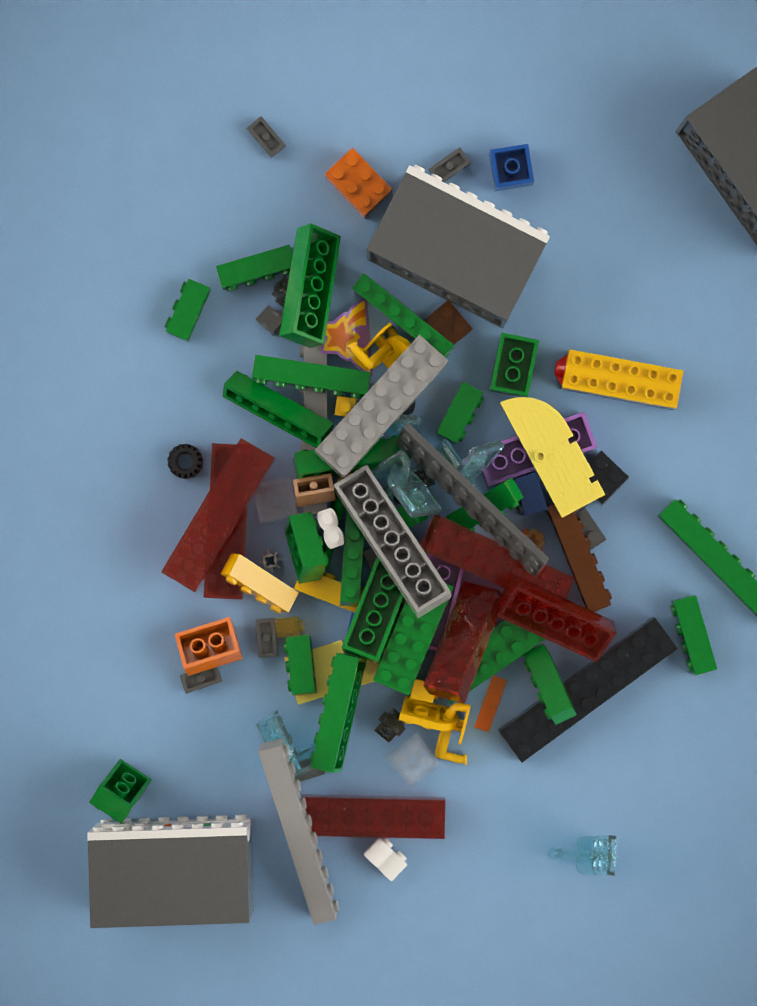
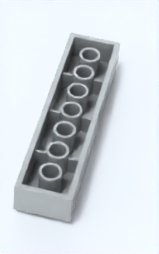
[315,335,448,479]
[334,465,451,618]

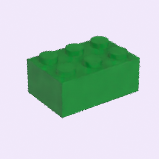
[489,333,539,397]
[284,512,328,584]
[89,759,152,824]

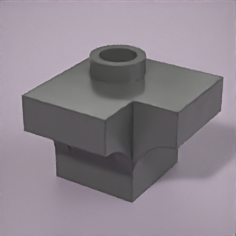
[256,305,283,336]

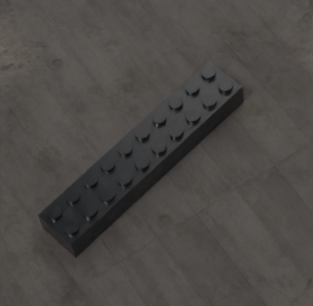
[498,617,678,762]

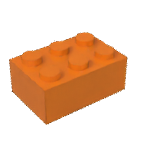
[325,147,392,219]
[174,617,243,676]

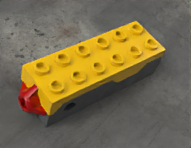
[554,349,684,410]

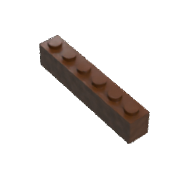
[547,503,612,614]

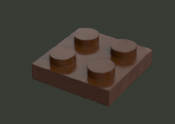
[424,300,473,345]

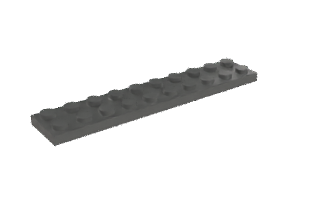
[396,423,549,576]

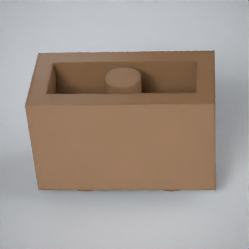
[293,473,335,507]

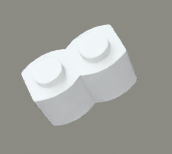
[317,508,344,549]
[363,836,407,882]

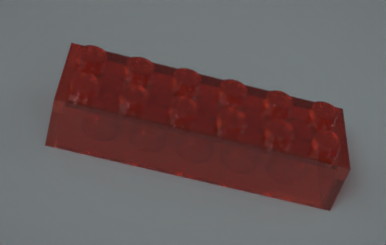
[495,574,617,662]
[423,581,504,704]

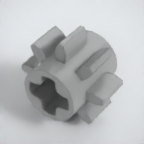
[258,549,283,573]

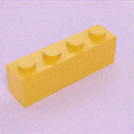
[221,554,299,614]
[294,572,365,613]

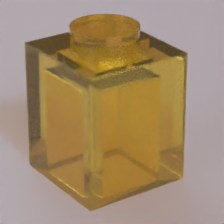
[275,616,304,638]

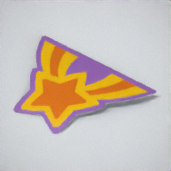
[320,298,373,376]

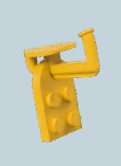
[347,322,411,369]
[399,696,471,765]

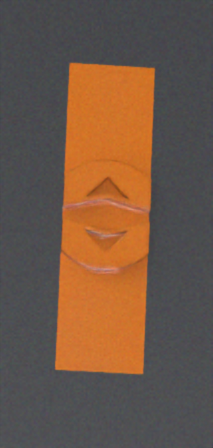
[474,675,507,732]

